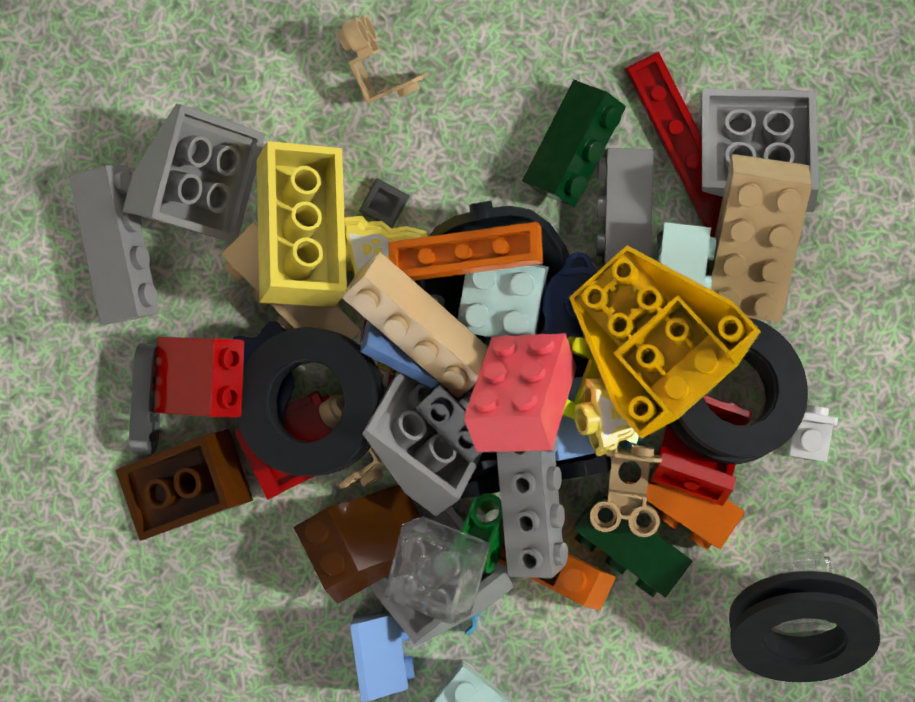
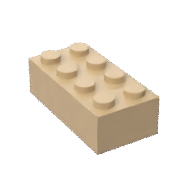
[707,154,812,323]

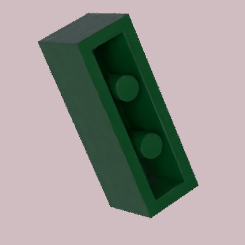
[522,79,626,208]
[572,491,693,598]

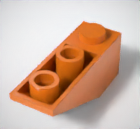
[624,480,745,551]
[498,542,617,611]

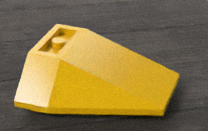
[569,245,761,438]

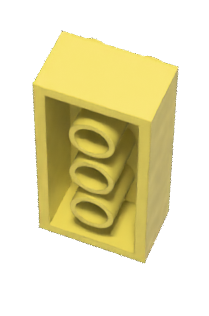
[256,141,347,307]

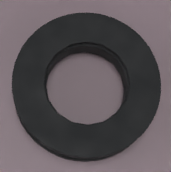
[669,318,808,464]
[237,327,385,476]
[729,571,880,682]

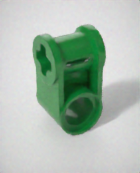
[451,493,505,573]

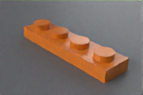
[388,222,543,281]

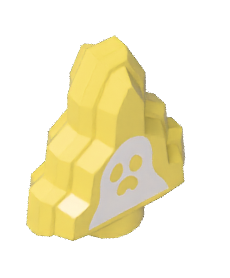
[344,216,428,276]
[574,378,635,456]

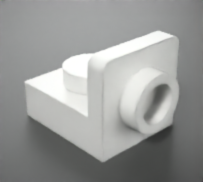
[788,405,838,462]

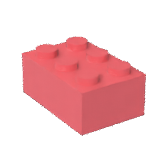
[464,333,577,452]

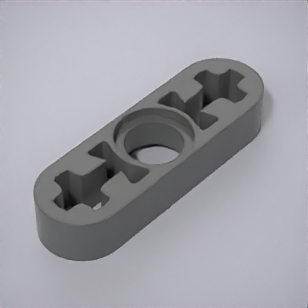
[129,343,161,454]

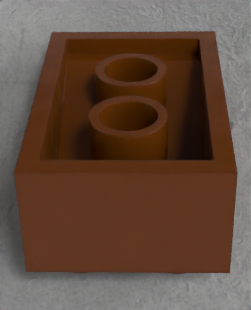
[116,429,253,541]
[293,485,437,604]

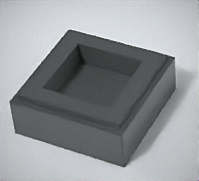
[359,178,410,229]

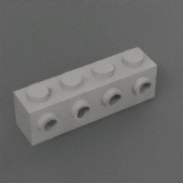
[69,165,159,325]
[497,434,568,578]

